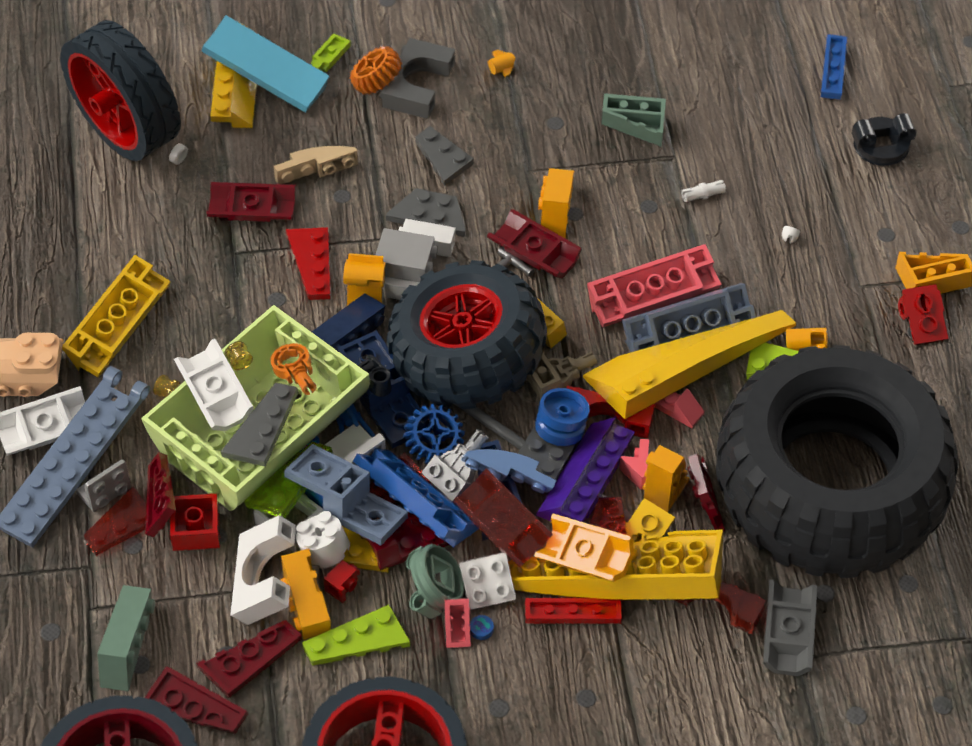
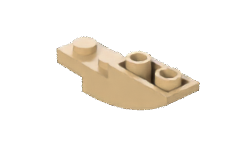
[274,146,358,184]

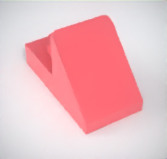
[655,389,704,429]
[619,439,649,490]

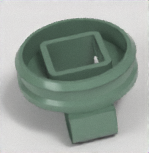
[406,544,465,619]

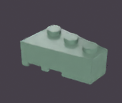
[602,94,666,147]

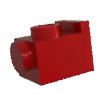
[324,560,360,603]

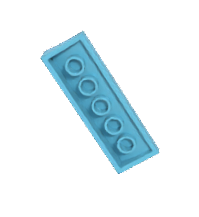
[202,15,329,113]

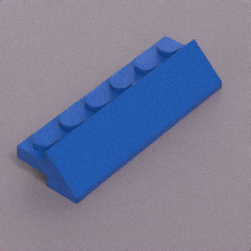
[353,448,480,547]

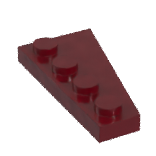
[145,452,176,537]
[144,666,248,735]

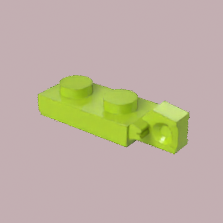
[311,33,351,72]

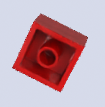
[170,493,220,551]

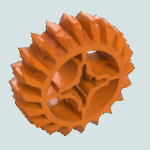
[350,46,402,95]

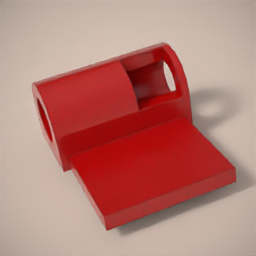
[898,284,949,345]

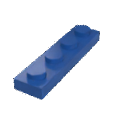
[821,34,847,100]

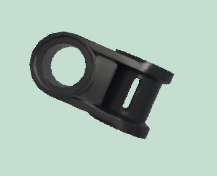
[357,354,392,397]

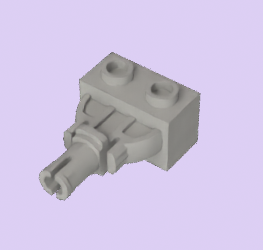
[422,429,489,504]

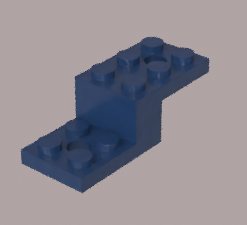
[337,330,430,449]

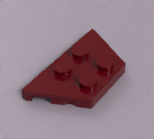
[687,454,726,532]

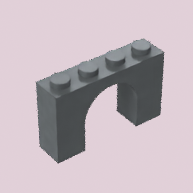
[380,38,455,119]

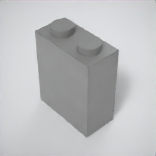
[376,228,438,282]

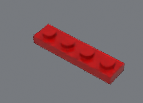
[525,598,622,624]

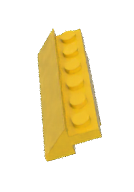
[210,23,257,128]
[62,255,171,377]

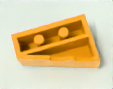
[895,252,972,294]

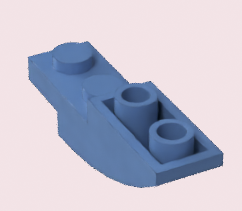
[461,449,556,493]

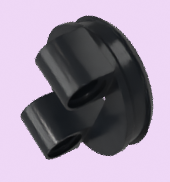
[851,113,917,166]

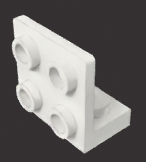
[322,425,385,467]
[459,552,516,609]

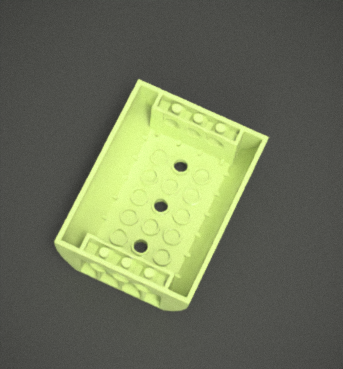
[141,305,370,511]

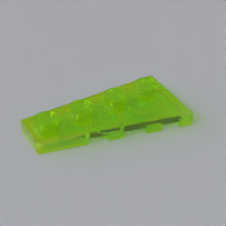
[244,442,333,518]

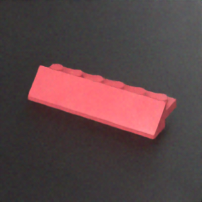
[587,244,721,328]

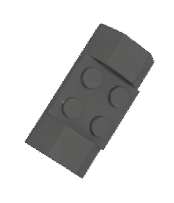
[763,580,817,676]

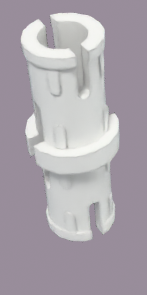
[682,180,726,203]

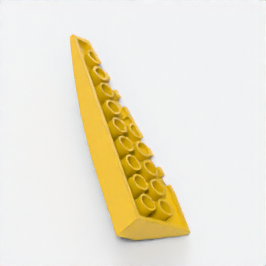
[583,310,796,419]
[508,530,723,599]

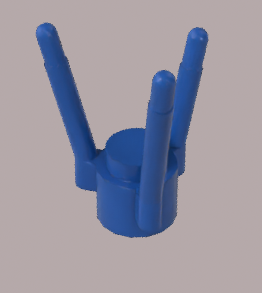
[336,404,376,438]

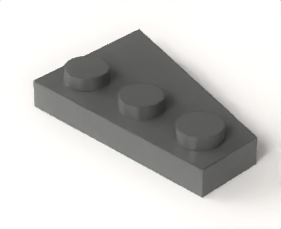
[415,126,474,186]

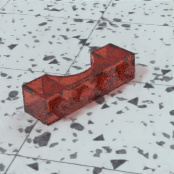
[672,581,766,634]

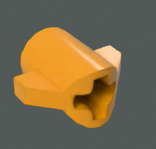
[488,49,515,77]

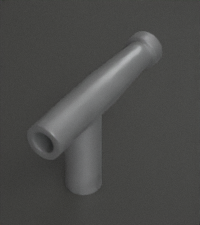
[497,247,534,277]

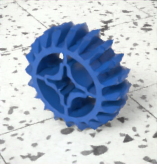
[403,403,465,464]

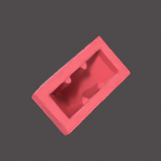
[445,599,471,648]

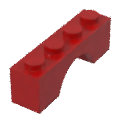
[566,386,655,439]

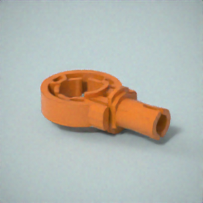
[271,343,317,395]

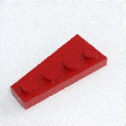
[285,227,330,300]

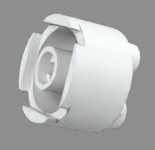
[296,511,350,568]

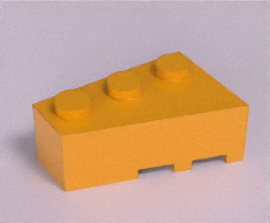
[538,168,574,238]
[643,445,690,512]
[280,549,331,640]

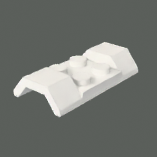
[174,339,254,431]
[0,386,85,456]

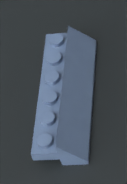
[622,283,756,352]

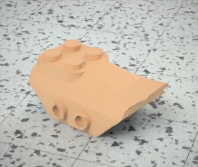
[0,333,64,397]

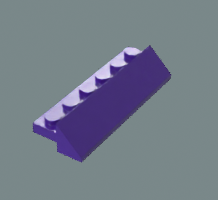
[536,417,635,522]

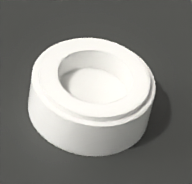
[169,143,188,165]

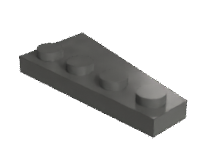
[221,383,299,467]

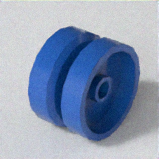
[535,388,590,446]

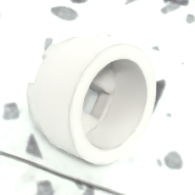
[782,226,800,243]

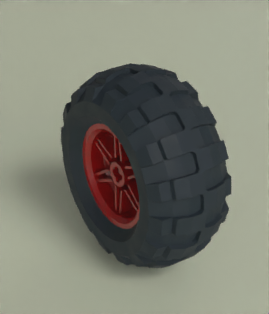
[387,260,547,409]

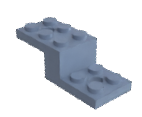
[285,444,408,545]

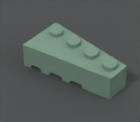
[97,585,155,691]

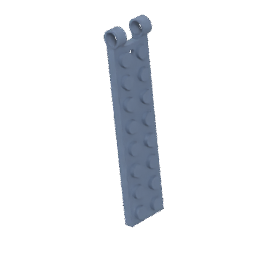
[0,366,150,548]

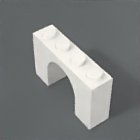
[383,219,456,300]
[230,515,296,625]

